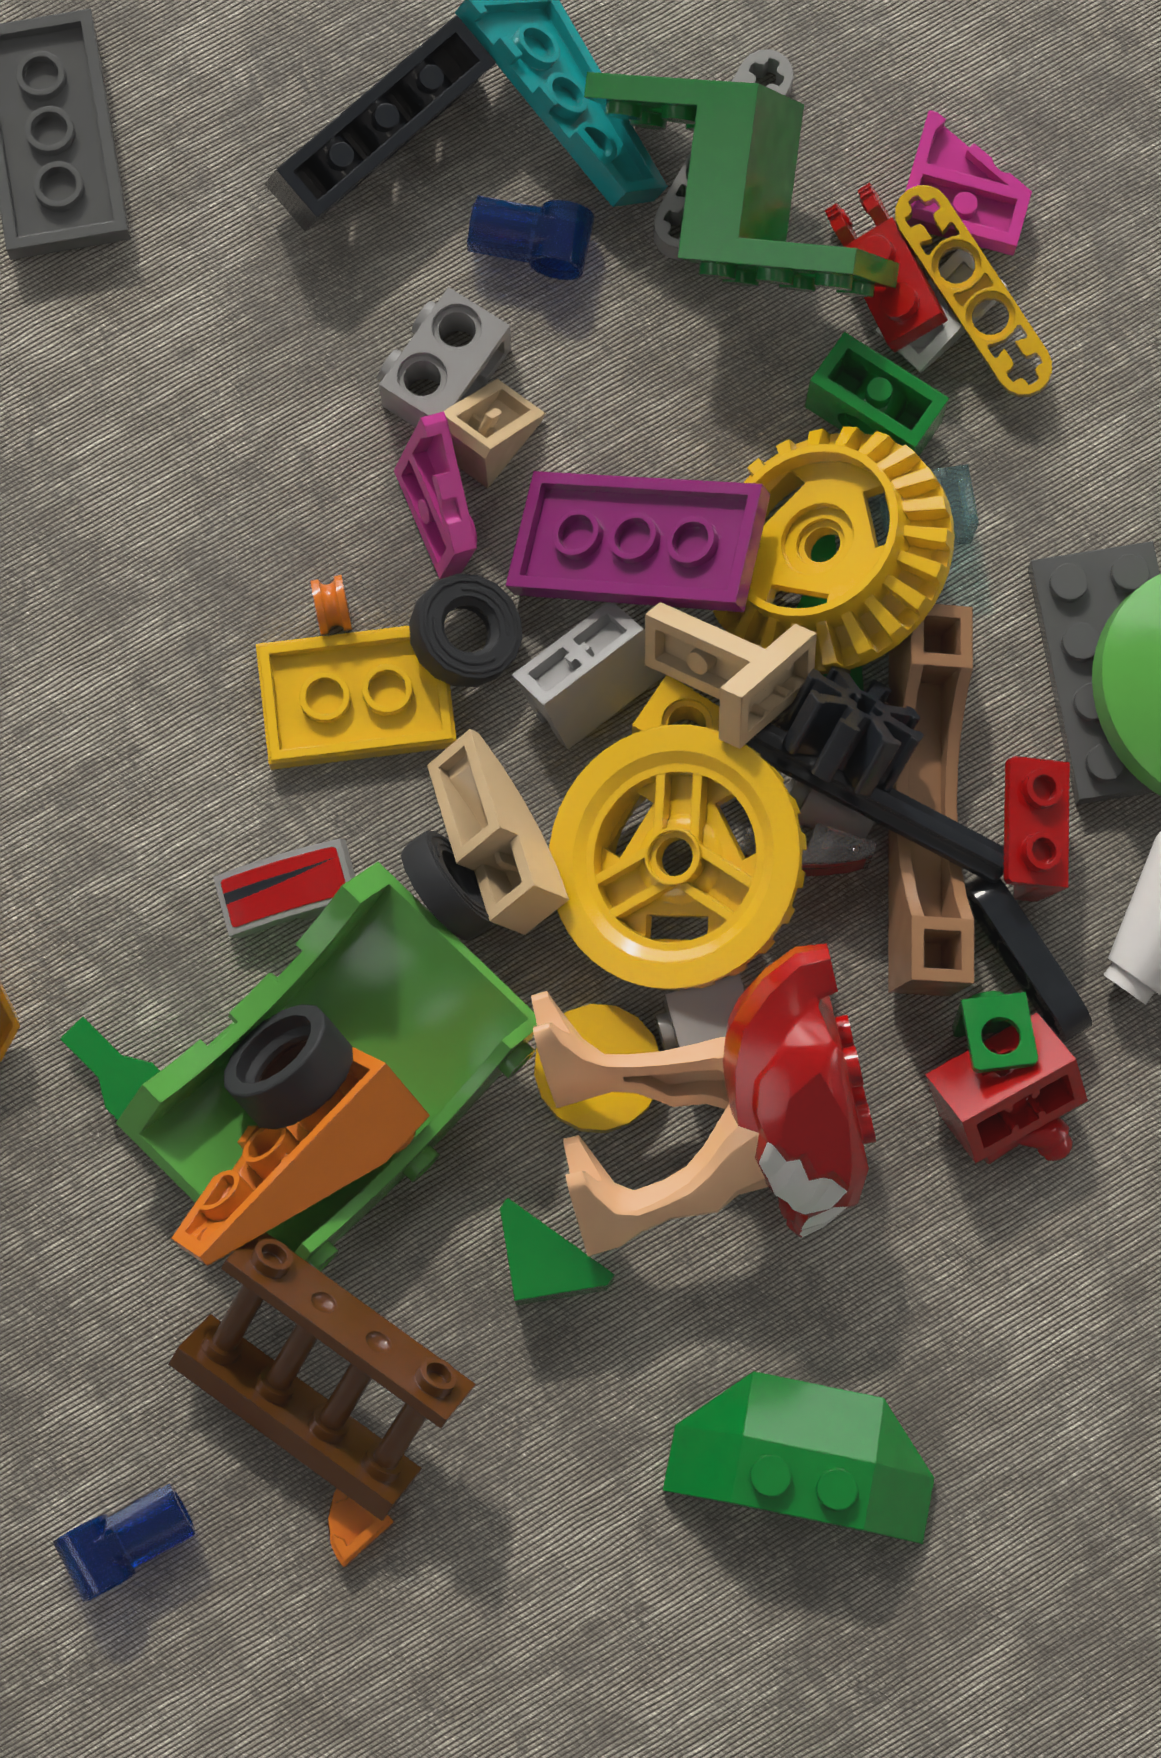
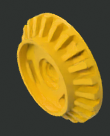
[713,426,955,675]
[549,725,807,991]

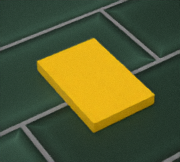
[256,626,457,770]

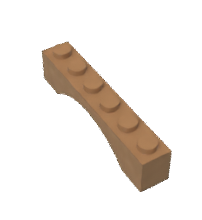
[888,604,974,996]

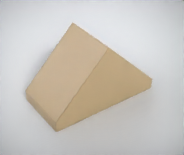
[442,378,546,488]

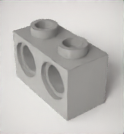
[377,287,511,427]

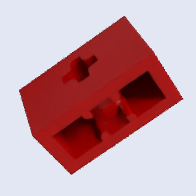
[925,1013,1088,1163]

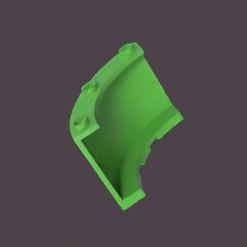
[116,862,537,1272]

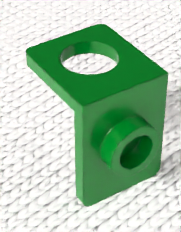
[952,991,1038,1073]

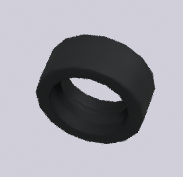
[224,1004,353,1130]

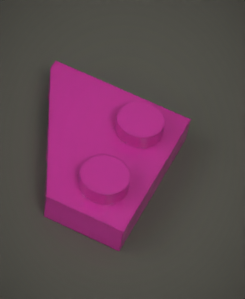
[905,110,1032,256]
[394,411,477,579]

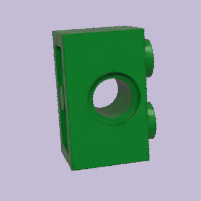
[805,332,949,456]

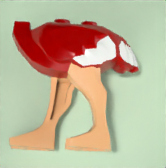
[531,943,877,1257]

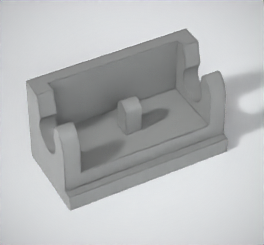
[512,602,665,749]

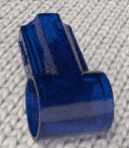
[467,195,595,280]
[53,1483,198,1603]

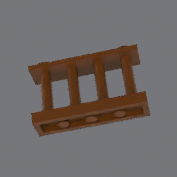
[168,1232,475,1521]

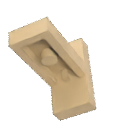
[645,602,816,749]

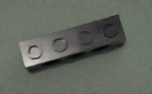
[265,14,496,231]

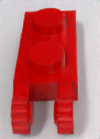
[825,182,948,353]

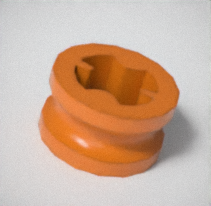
[311,575,352,636]

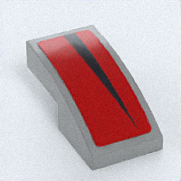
[213,839,355,939]

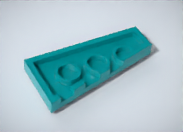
[455,0,668,207]

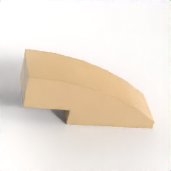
[427,729,569,935]

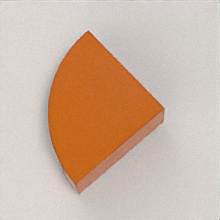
[328,1489,395,1567]

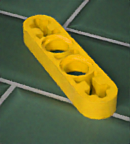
[895,185,1052,397]

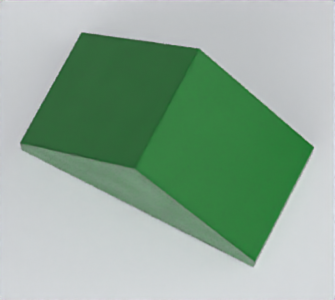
[500,1197,615,1306]

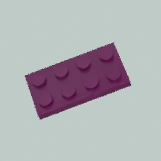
[505,471,771,612]

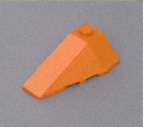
[171,1047,430,1266]

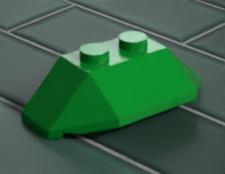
[662,1371,934,1544]

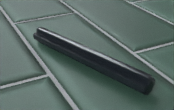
[718,723,1004,883]

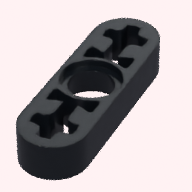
[965,877,1092,1043]

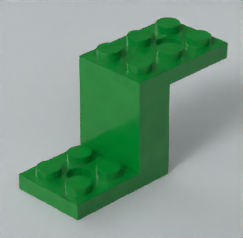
[584,72,899,297]

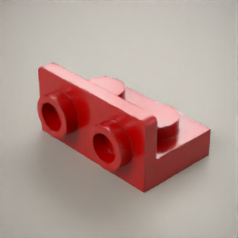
[1003,756,1070,902]

